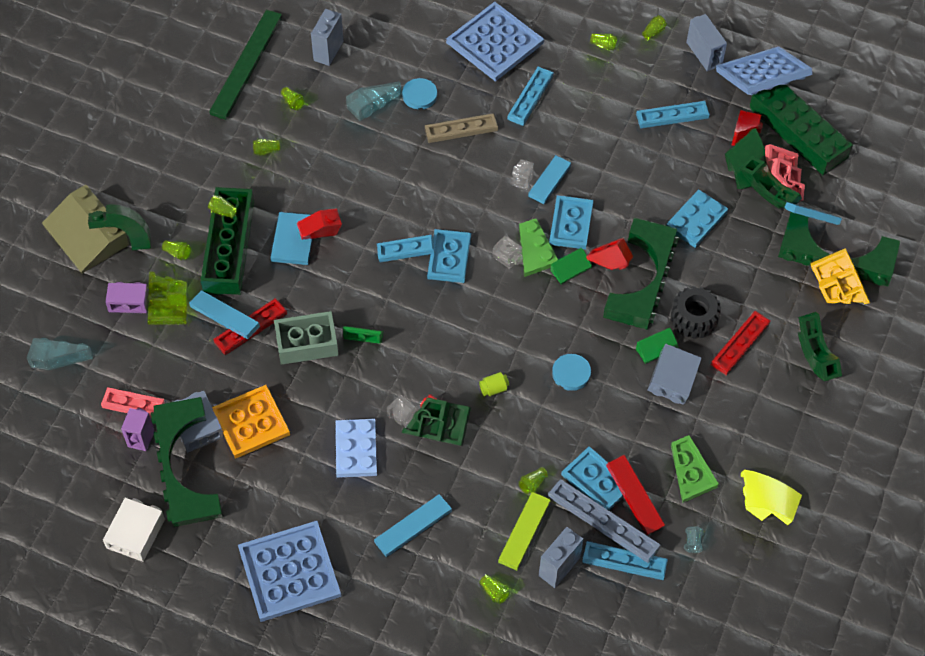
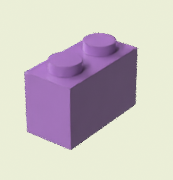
[106,282,149,313]
[121,408,154,451]

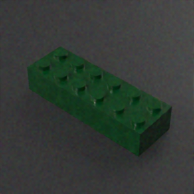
[749,85,853,175]
[200,187,254,295]

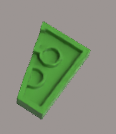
[519,218,558,277]

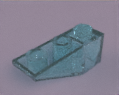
[346,82,401,121]
[27,338,93,370]

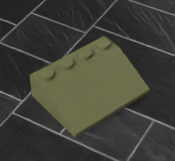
[42,185,129,274]

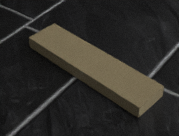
[425,113,498,143]

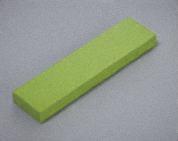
[498,492,550,571]

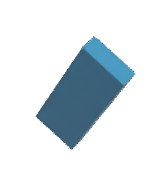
[528,155,571,204]
[785,202,842,225]
[377,235,435,262]

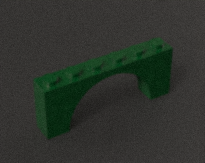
[778,212,900,287]
[603,218,679,330]
[151,397,223,527]

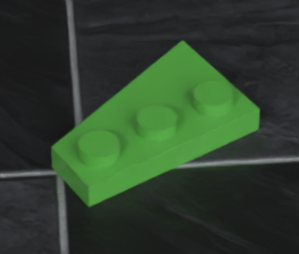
[671,435,719,503]

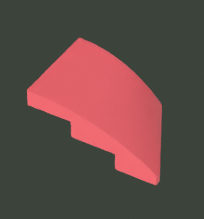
[765,144,805,201]

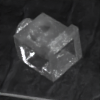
[511,159,534,190]
[387,395,418,427]

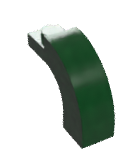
[740,156,802,209]
[88,204,151,251]
[798,312,842,381]

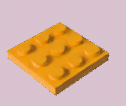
[212,385,290,459]

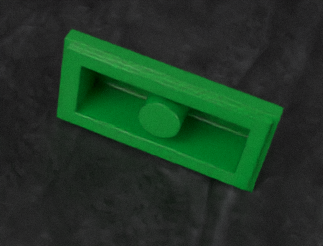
[551,248,592,284]
[343,326,383,344]
[636,328,679,364]

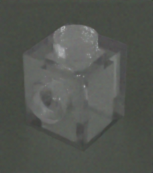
[493,235,523,269]

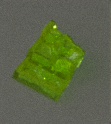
[148,272,187,325]

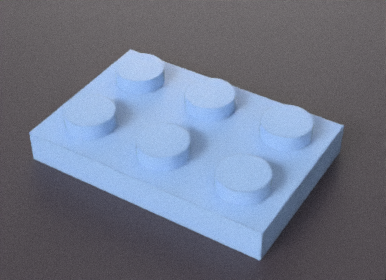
[336,419,377,478]

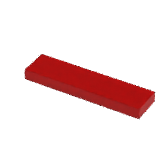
[213,298,287,355]
[711,311,771,376]
[606,455,665,536]

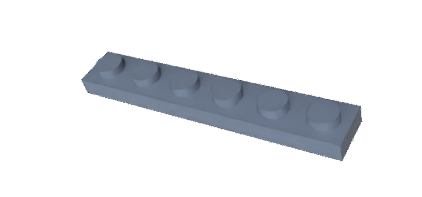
[548,479,660,563]

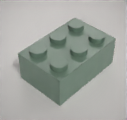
[274,311,338,365]

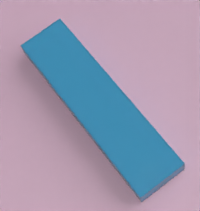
[507,67,554,126]
[636,101,710,129]
[189,290,260,339]
[374,494,452,557]
[582,541,668,580]

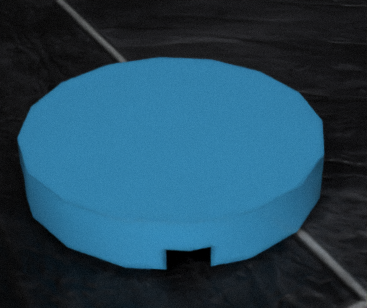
[402,78,437,109]
[552,354,591,390]

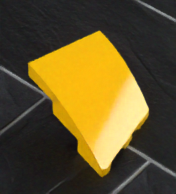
[811,248,870,304]

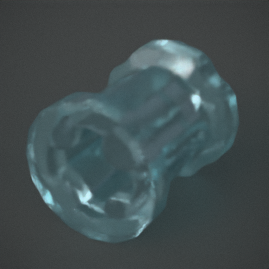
[684,527,704,553]

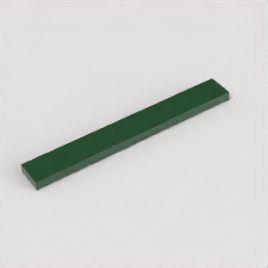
[209,10,282,120]

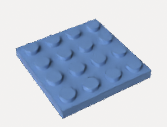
[446,2,544,82]
[716,47,812,95]
[238,521,341,622]

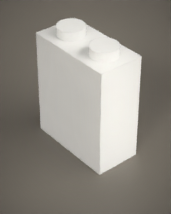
[103,498,165,562]

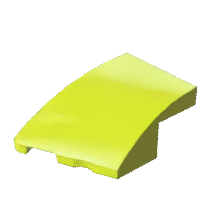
[741,470,802,525]

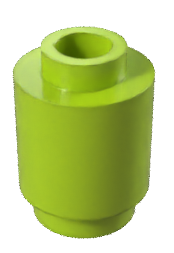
[479,372,509,396]

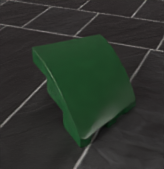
[725,128,772,189]
[402,398,471,446]

